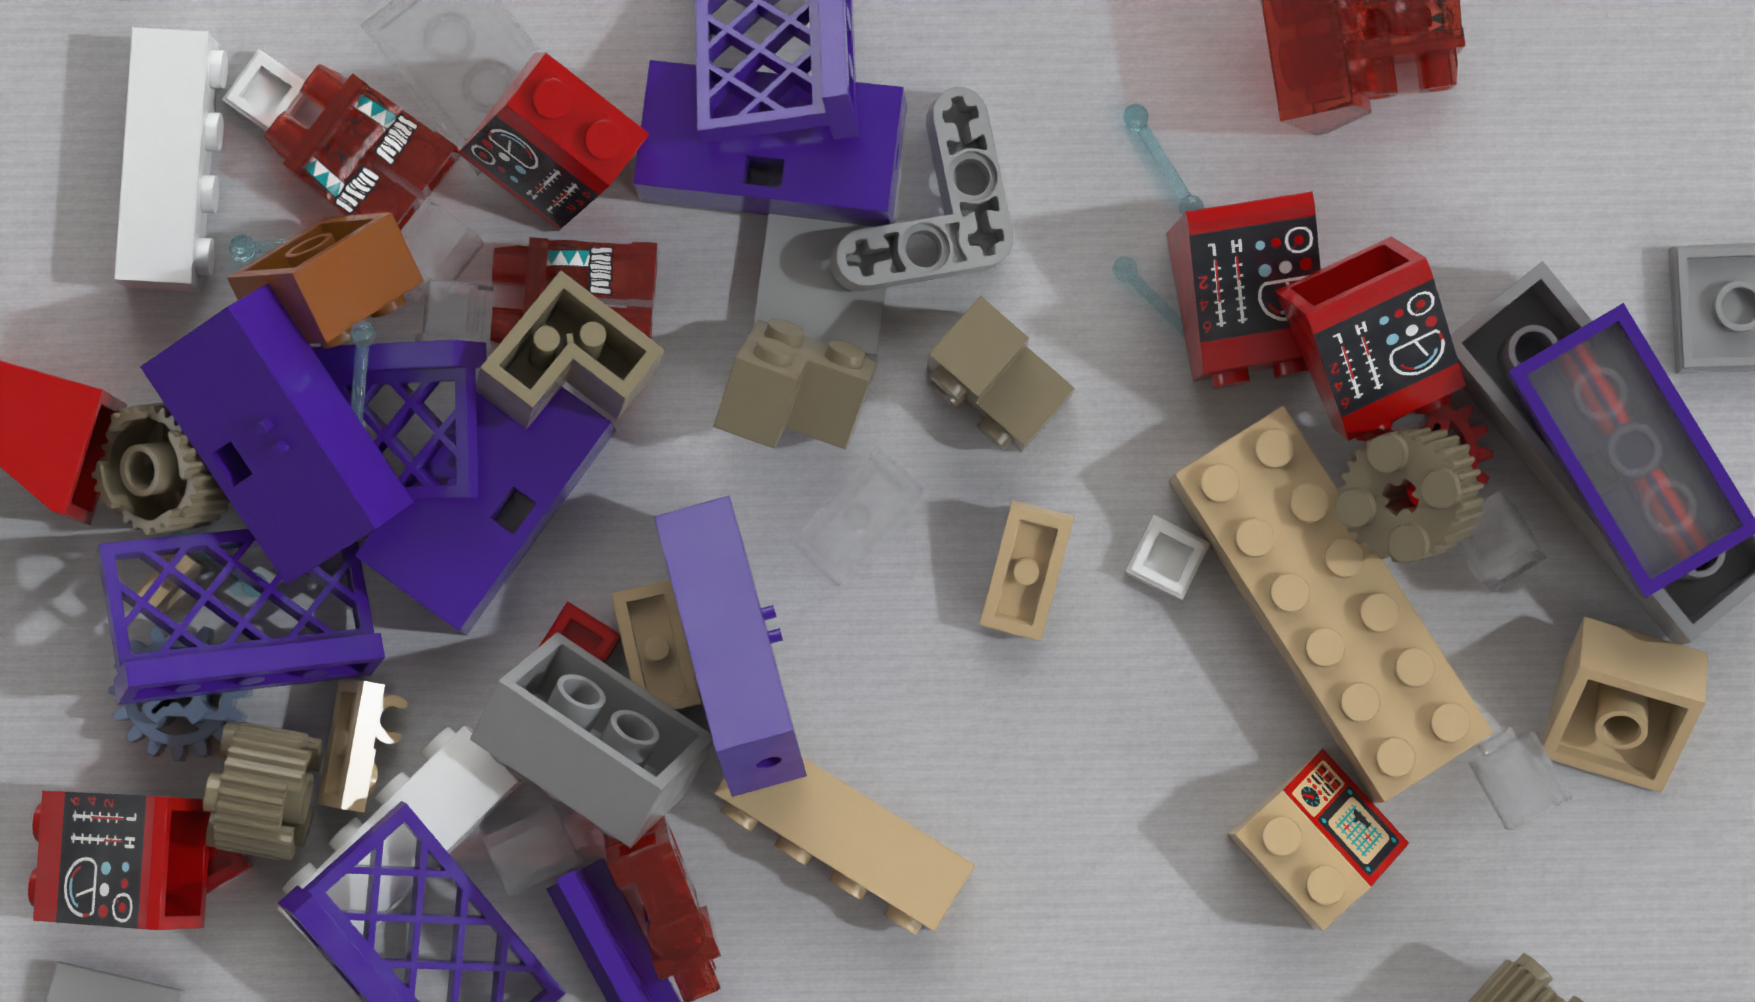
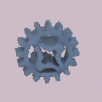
[108,621,253,761]

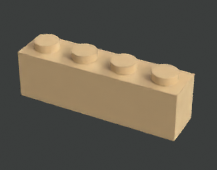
[714,757,975,935]

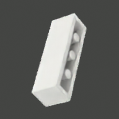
[114,27,228,293]
[277,726,523,956]

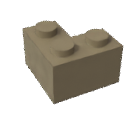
[476,271,665,430]
[927,296,1075,452]
[713,319,878,450]

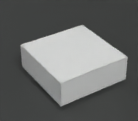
[222,49,313,139]
[1124,515,1211,601]

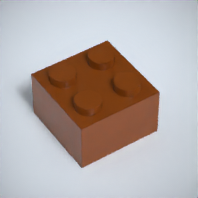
[227,212,424,349]

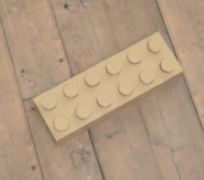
[1169,405,1494,803]

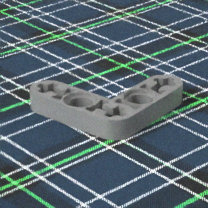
[830,87,1013,291]

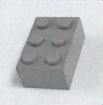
[470,632,713,848]

